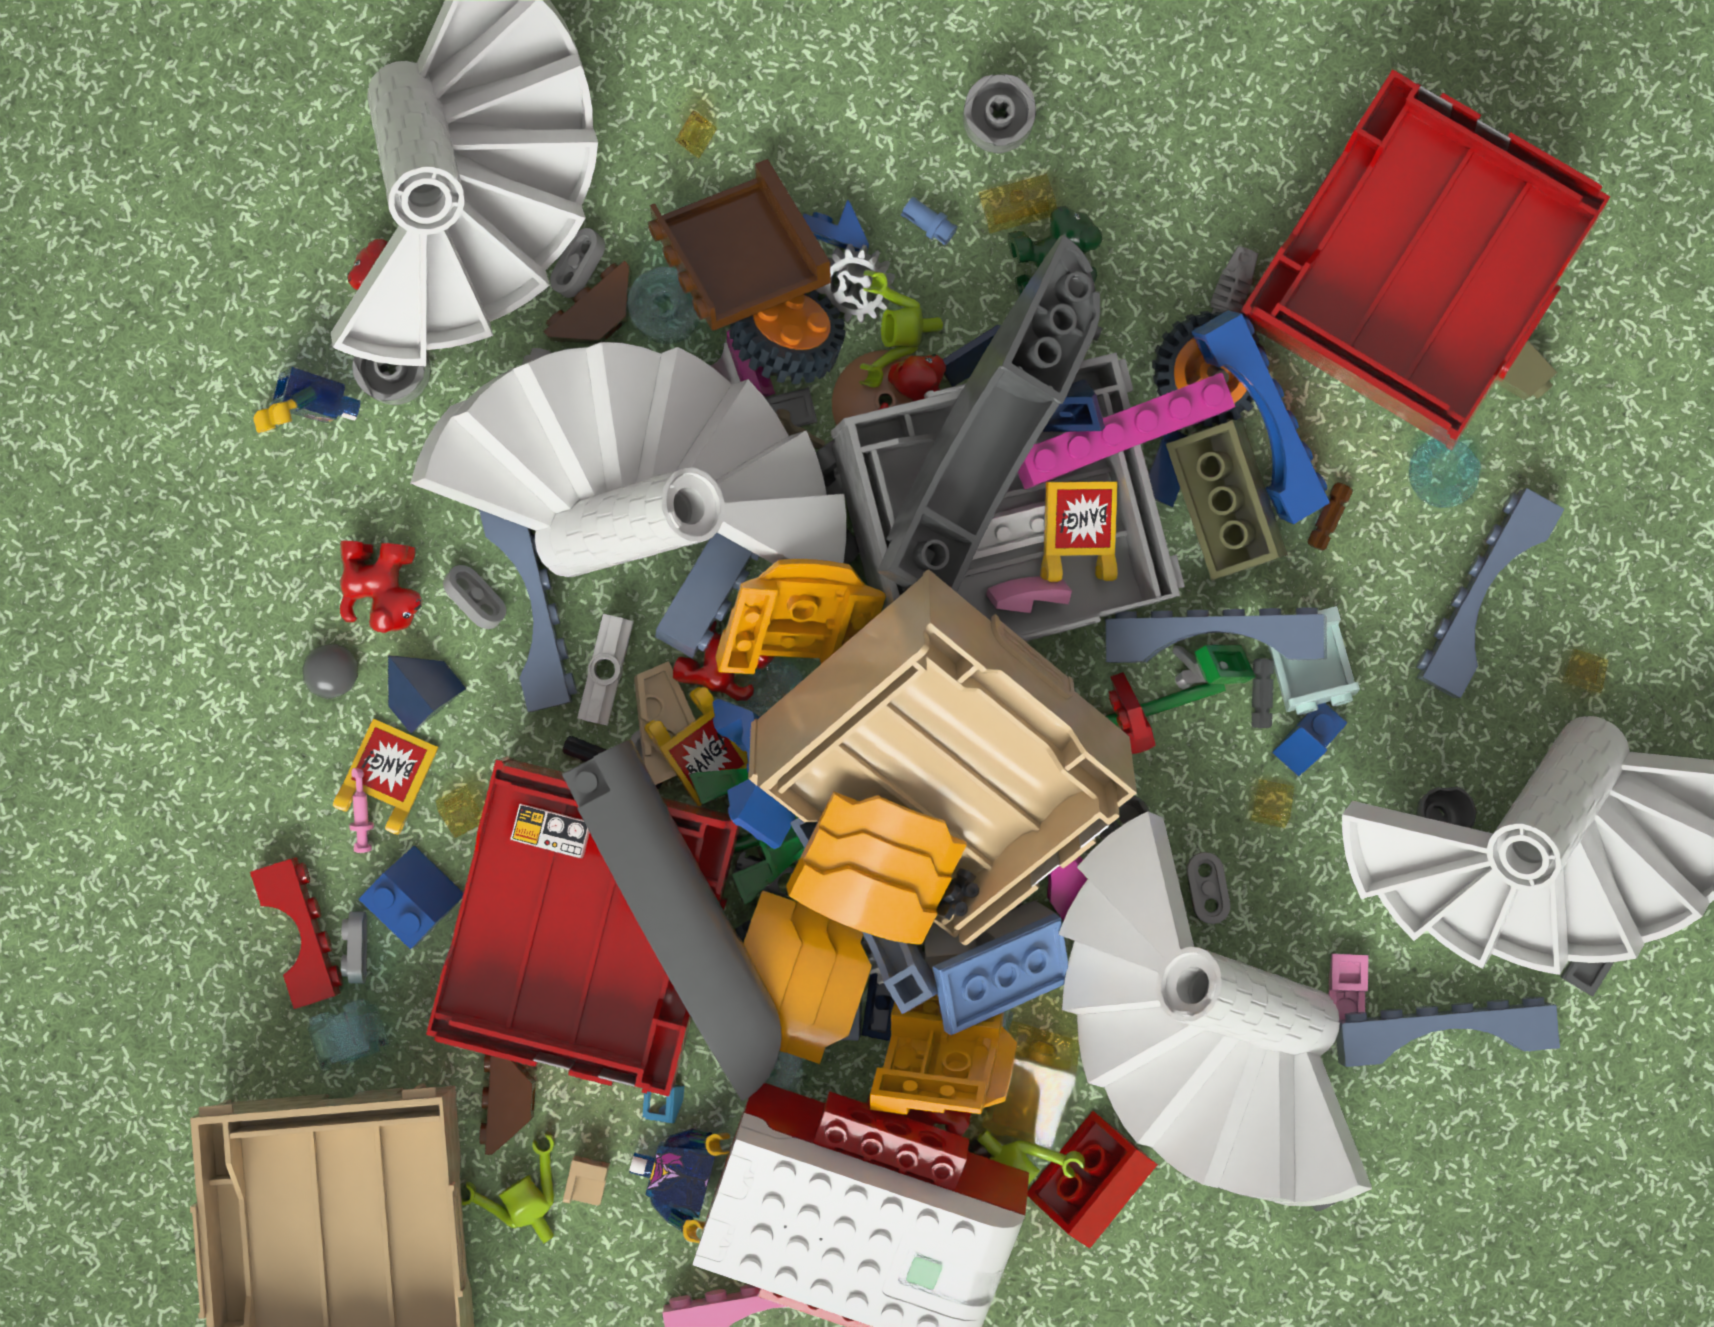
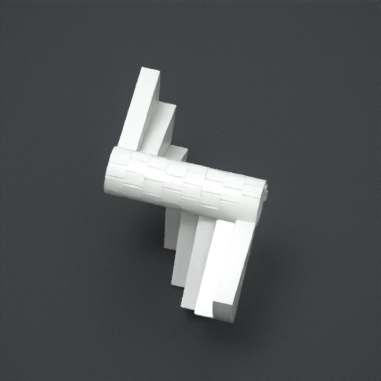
[331,0,598,366]
[410,342,846,577]
[1342,716,1714,975]
[1058,811,1372,1206]

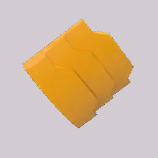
[715,559,886,674]
[786,791,967,944]
[743,890,872,1064]
[870,994,1017,1114]

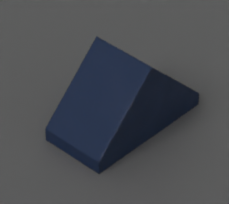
[1042,379,1105,432]

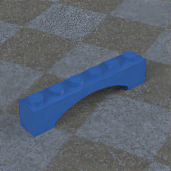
[1191,310,1330,524]

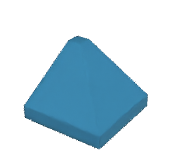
[642,1085,685,1123]

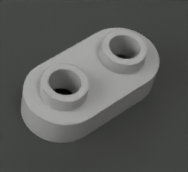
[550,228,605,298]
[443,565,506,629]
[1186,852,1230,924]
[341,911,367,984]

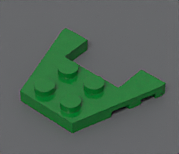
[689,768,805,904]

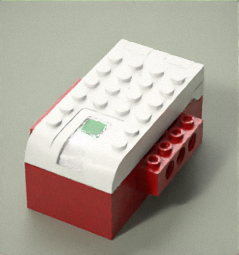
[693,1083,1029,1327]

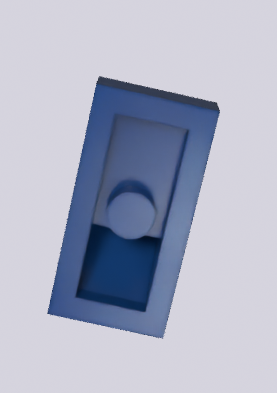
[803,199,869,253]
[1272,703,1347,776]

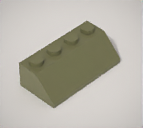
[1166,420,1288,580]

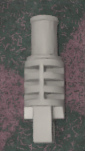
[1210,246,1258,313]

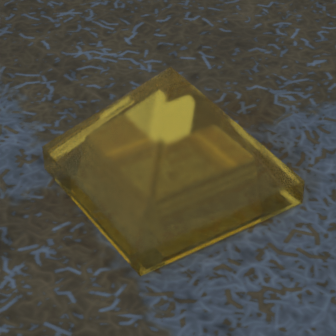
[675,110,717,159]

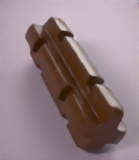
[1307,482,1353,551]

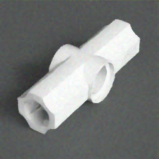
[577,614,634,726]

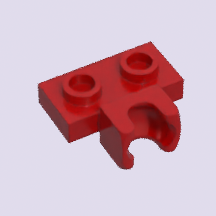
[1108,672,1156,754]

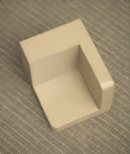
[563,1156,610,1206]

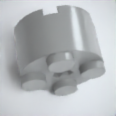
[963,74,1036,154]
[352,353,430,405]

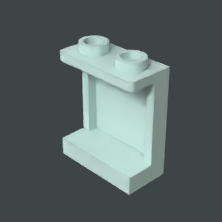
[1268,606,1360,715]

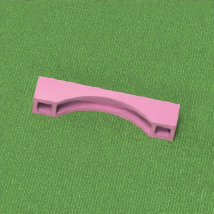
[662,1284,786,1327]

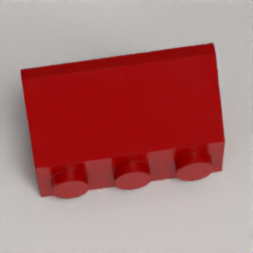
[1027,1111,1158,1249]

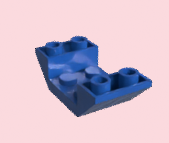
[713,699,796,849]

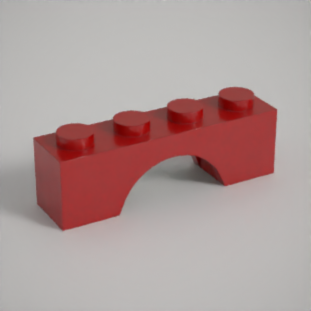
[250,857,343,1009]

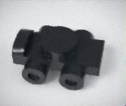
[936,868,979,920]

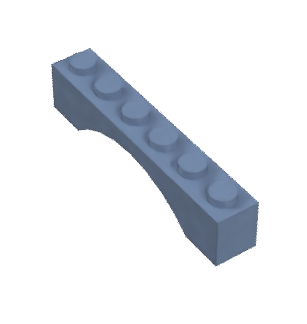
[1416,488,1564,698]
[479,509,577,712]
[1106,608,1327,663]
[790,818,938,1014]
[1336,997,1560,1067]

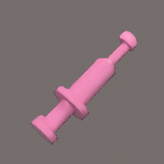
[349,768,374,853]

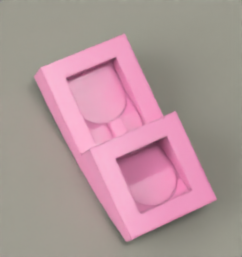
[986,576,1072,613]
[1328,954,1368,1020]

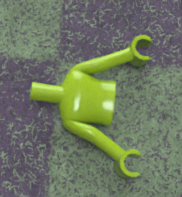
[859,270,943,388]
[977,1129,1085,1184]
[461,1132,555,1244]

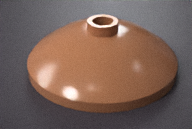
[832,350,913,426]

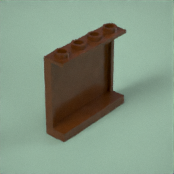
[648,159,831,331]

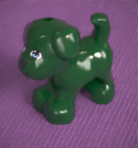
[1008,206,1103,296]

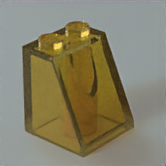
[982,1020,1079,1148]

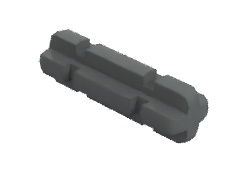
[1251,658,1274,728]

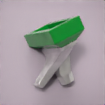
[1173,645,1256,689]

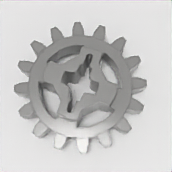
[817,244,895,323]

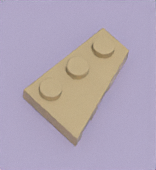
[634,661,695,785]

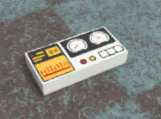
[511,804,590,858]

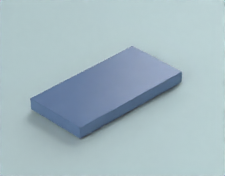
[933,914,1068,1035]

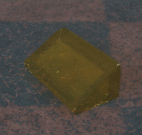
[978,174,1057,234]

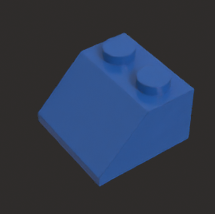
[359,845,464,949]

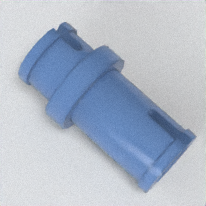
[901,197,958,246]

